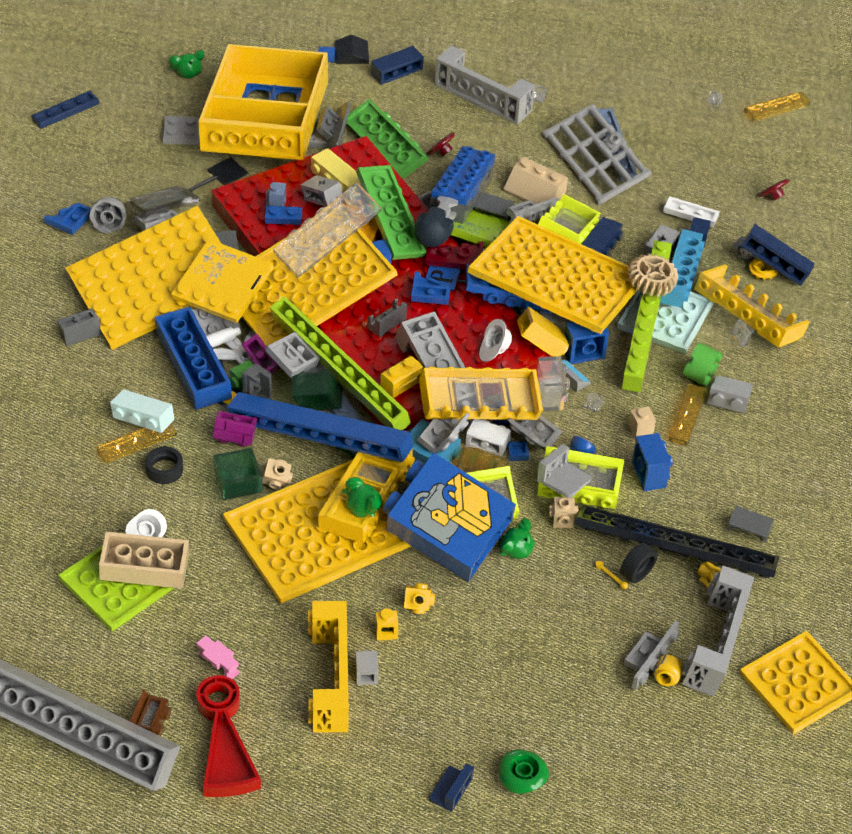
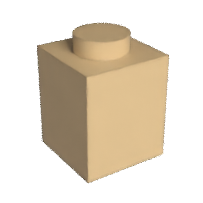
[628,406,656,439]

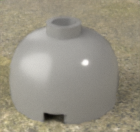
[90,196,126,234]

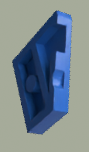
[44,203,91,235]
[411,271,450,305]

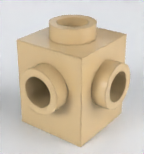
[260,458,293,490]
[549,497,578,528]

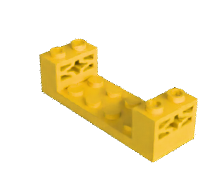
[308,601,349,733]

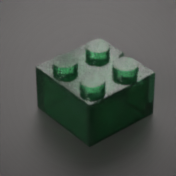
[291,370,343,411]
[213,447,262,500]

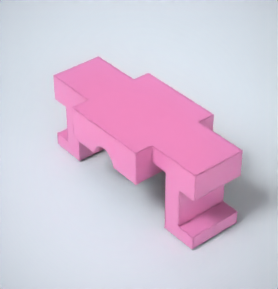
[197,636,239,679]

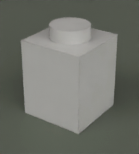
[355,650,379,685]

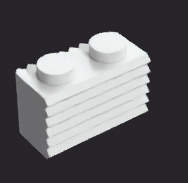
[466,419,511,457]

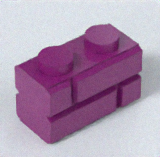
[242,334,281,375]
[213,411,257,447]

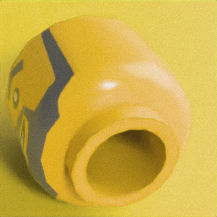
[653,655,683,687]

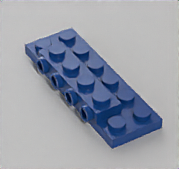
[465,264,551,313]

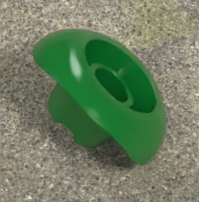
[498,749,549,794]

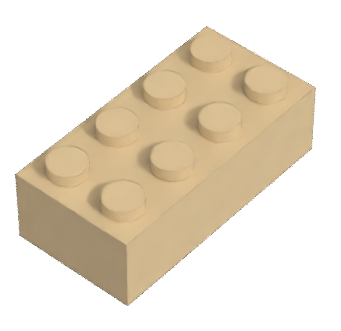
[99,532,189,589]

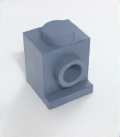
[266,182,286,207]

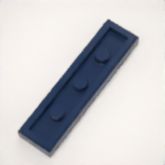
[31,91,99,129]

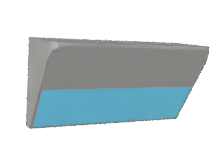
[552,360,591,392]

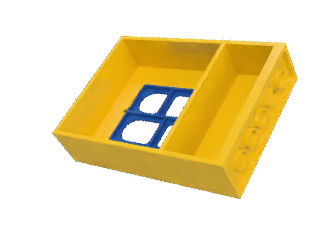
[198,44,328,160]

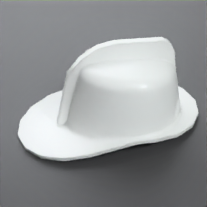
[479,319,512,362]
[125,509,167,537]

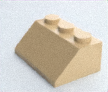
[503,157,568,204]

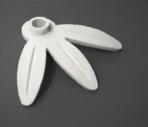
[213,331,255,365]

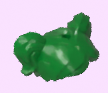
[168,49,205,79]
[342,477,382,518]
[499,518,535,559]

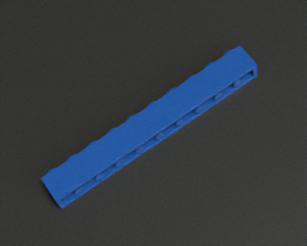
[227,392,413,463]

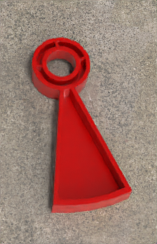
[196,675,261,797]

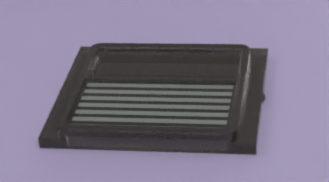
[124,186,200,218]

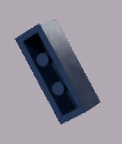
[371,46,424,85]

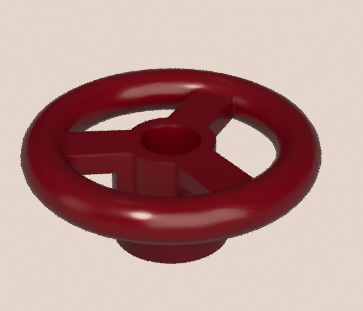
[427,132,455,157]
[758,178,790,201]

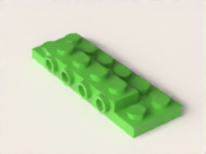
[347,98,429,179]
[356,165,427,260]

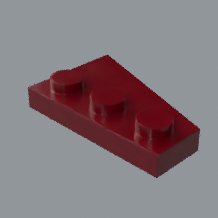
[425,241,484,270]

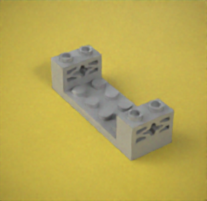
[435,45,535,125]
[395,312,486,425]
[681,566,754,697]

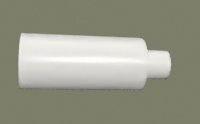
[206,327,241,348]

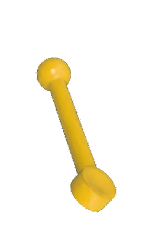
[595,561,628,589]

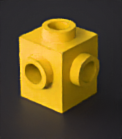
[404,583,435,614]

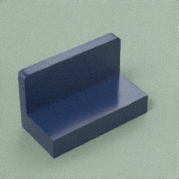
[429,763,474,812]

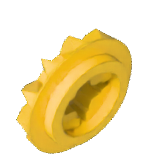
[749,258,778,281]

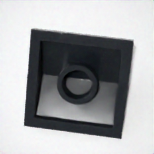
[335,34,369,64]

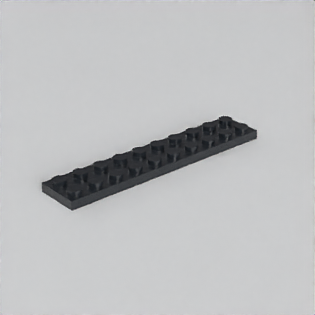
[575,504,779,578]

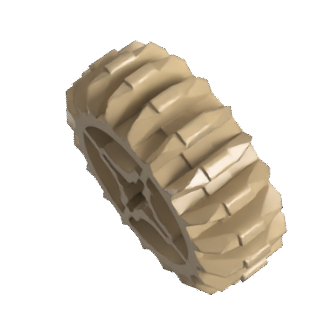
[628,253,678,298]

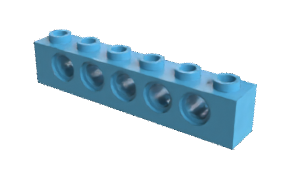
[660,229,705,308]

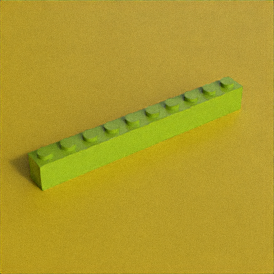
[622,240,672,393]
[270,296,411,430]

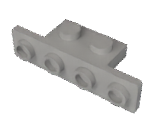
[506,197,559,225]
[624,621,680,690]

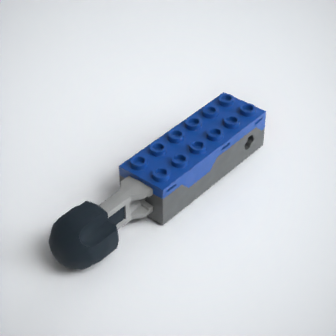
[414,146,496,248]

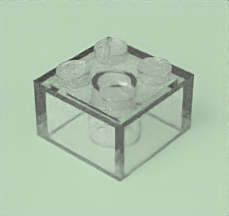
[537,356,570,411]

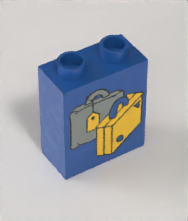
[382,453,516,582]

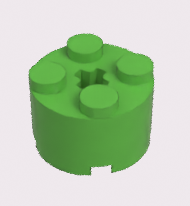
[683,342,724,387]

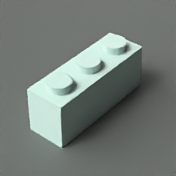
[110,389,174,433]

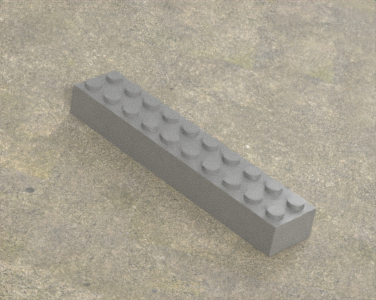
[0,659,181,791]

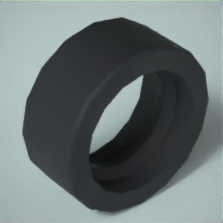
[145,446,184,484]
[620,543,658,583]

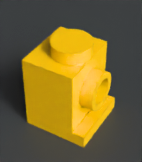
[375,609,399,640]

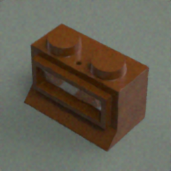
[130,690,171,736]

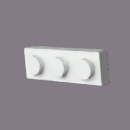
[663,197,720,227]

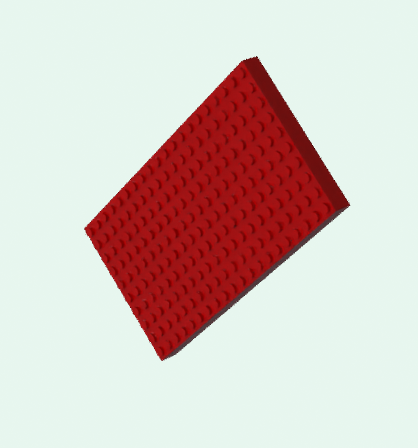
[211,136,552,431]

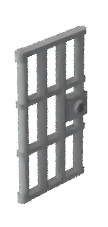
[542,104,652,205]

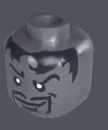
[733,236,756,260]

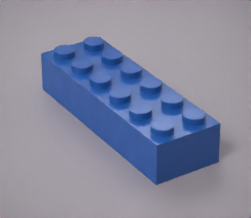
[155,306,232,409]

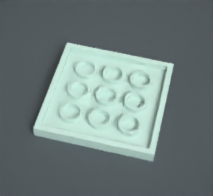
[617,291,713,354]

